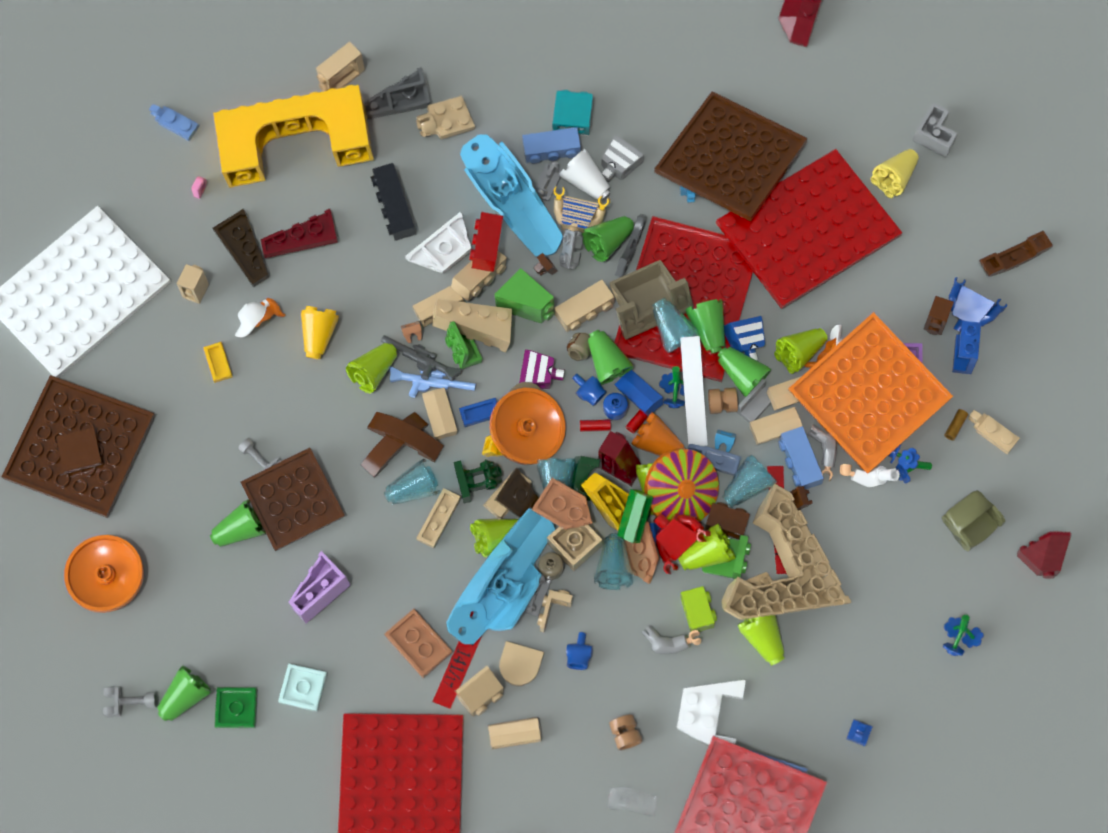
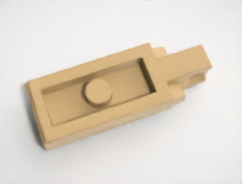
[968,410,1020,454]

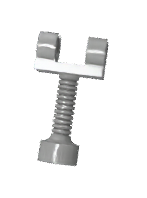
[238,438,281,472]
[103,687,157,717]

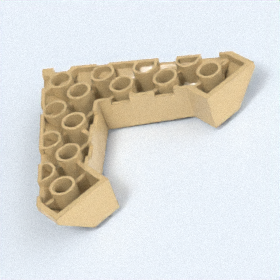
[722,484,851,620]

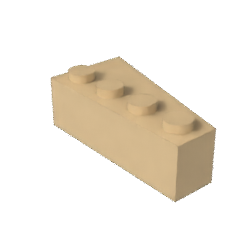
[432,299,512,352]

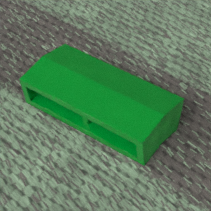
[617,489,653,543]

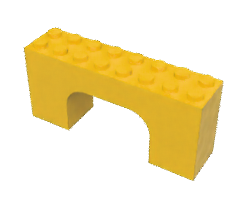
[213,85,374,188]

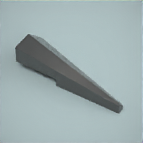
[364,67,432,120]

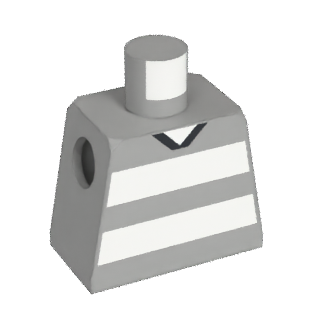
[601,135,644,181]

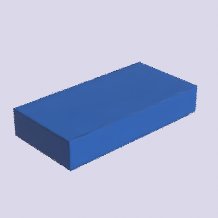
[459,397,497,427]

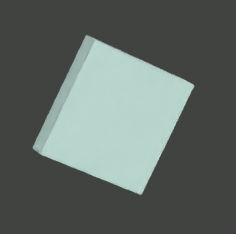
[278,663,327,711]

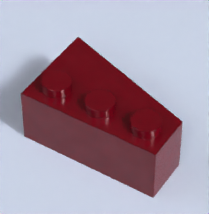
[598,431,641,487]

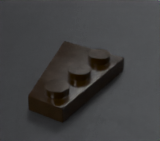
[494,468,539,518]

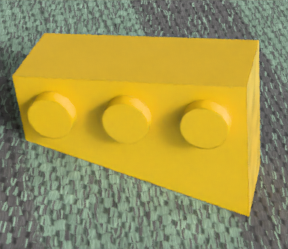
[581,472,629,531]

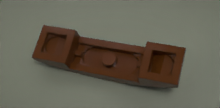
[979,230,1053,276]
[361,412,428,478]
[367,412,444,463]

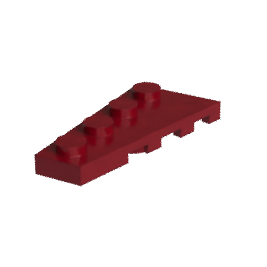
[260,208,338,259]

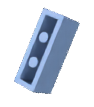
[522,127,581,163]
[778,426,824,490]

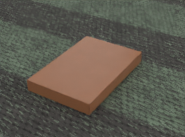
[384,609,453,678]

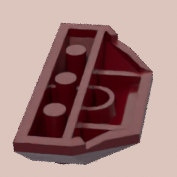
[778,0,823,48]

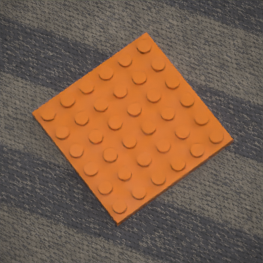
[788,312,953,474]

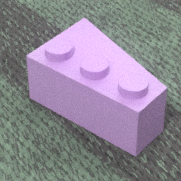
[288,551,350,624]

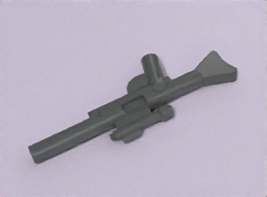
[381,335,462,381]

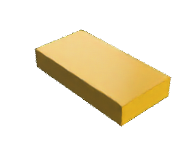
[203,342,233,383]

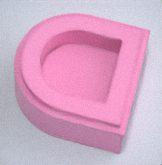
[191,176,207,199]

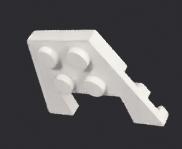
[677,680,746,745]

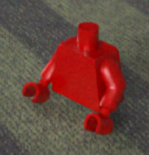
[653,513,711,575]

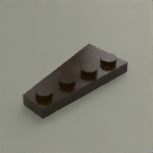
[212,208,269,287]

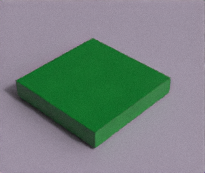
[215,688,257,728]

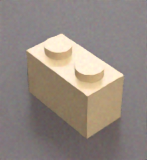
[177,264,209,304]

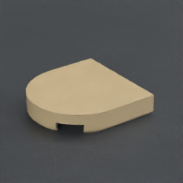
[499,641,544,686]

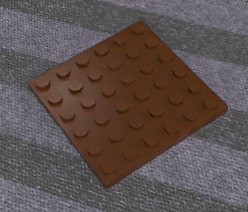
[654,91,808,221]
[1,375,155,518]

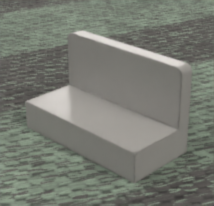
[737,379,771,423]

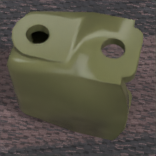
[942,490,1005,552]

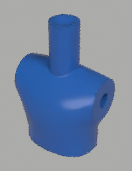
[572,373,607,406]
[566,632,593,670]

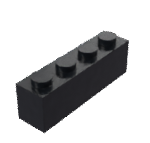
[370,163,416,241]

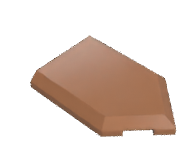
[532,477,592,530]
[620,522,659,584]

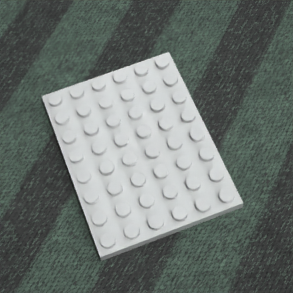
[0,206,171,378]

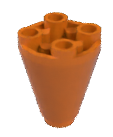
[631,412,686,456]

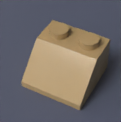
[456,666,504,717]

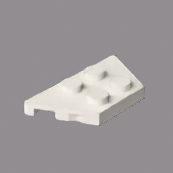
[405,212,471,274]

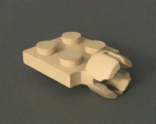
[416,96,475,140]

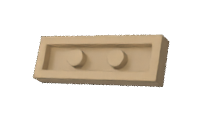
[416,488,461,548]

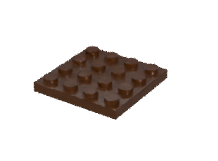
[240,447,345,551]

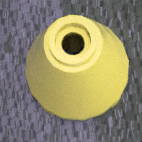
[870,149,919,198]

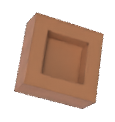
[401,321,422,343]

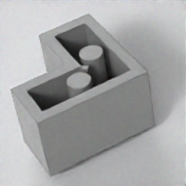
[913,102,958,157]

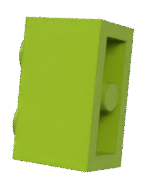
[680,586,717,632]

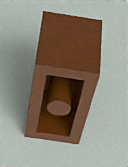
[924,296,954,335]
[705,502,750,540]

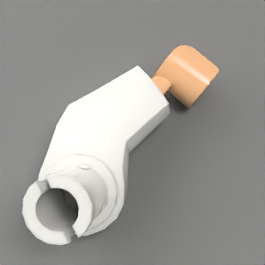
[840,464,899,487]

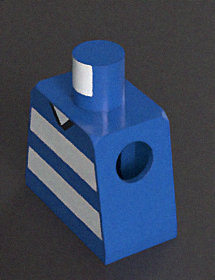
[724,316,765,360]

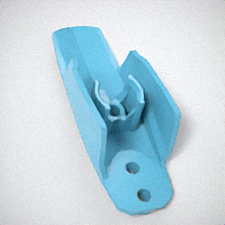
[460,134,563,257]
[446,509,555,644]

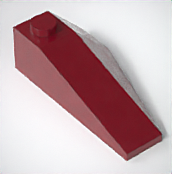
[1017,531,1071,579]

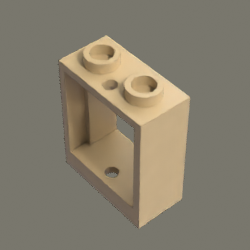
[316,41,365,92]

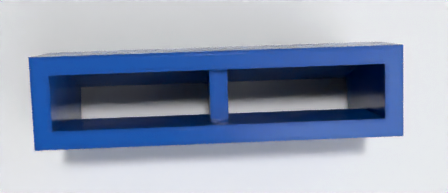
[614,370,663,416]

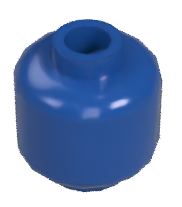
[603,393,628,420]

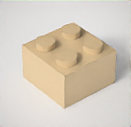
[547,525,602,571]

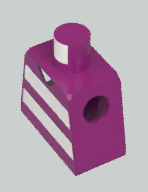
[519,349,565,389]

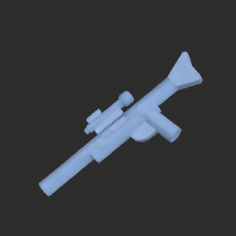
[390,367,476,398]

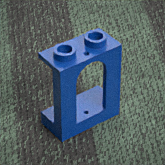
[952,321,981,375]

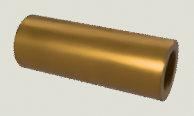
[944,409,969,441]

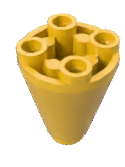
[301,306,339,359]

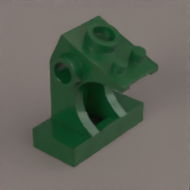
[571,456,600,501]
[453,459,502,504]

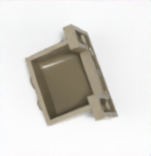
[609,260,694,340]

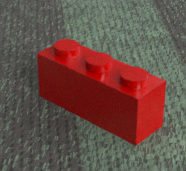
[469,212,503,272]

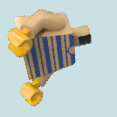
[553,186,611,233]

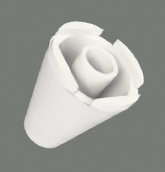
[559,149,610,200]

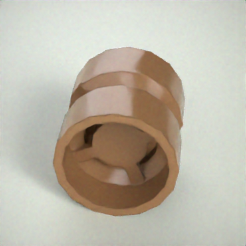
[708,387,738,414]
[609,714,642,750]

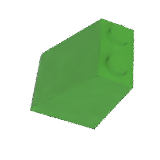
[494,268,555,324]

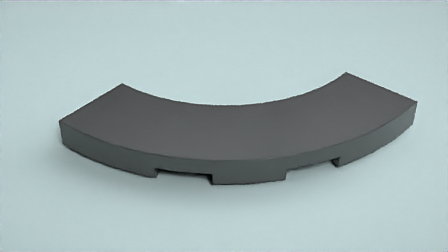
[615,214,647,277]

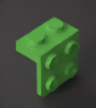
[445,321,482,369]
[702,535,751,579]

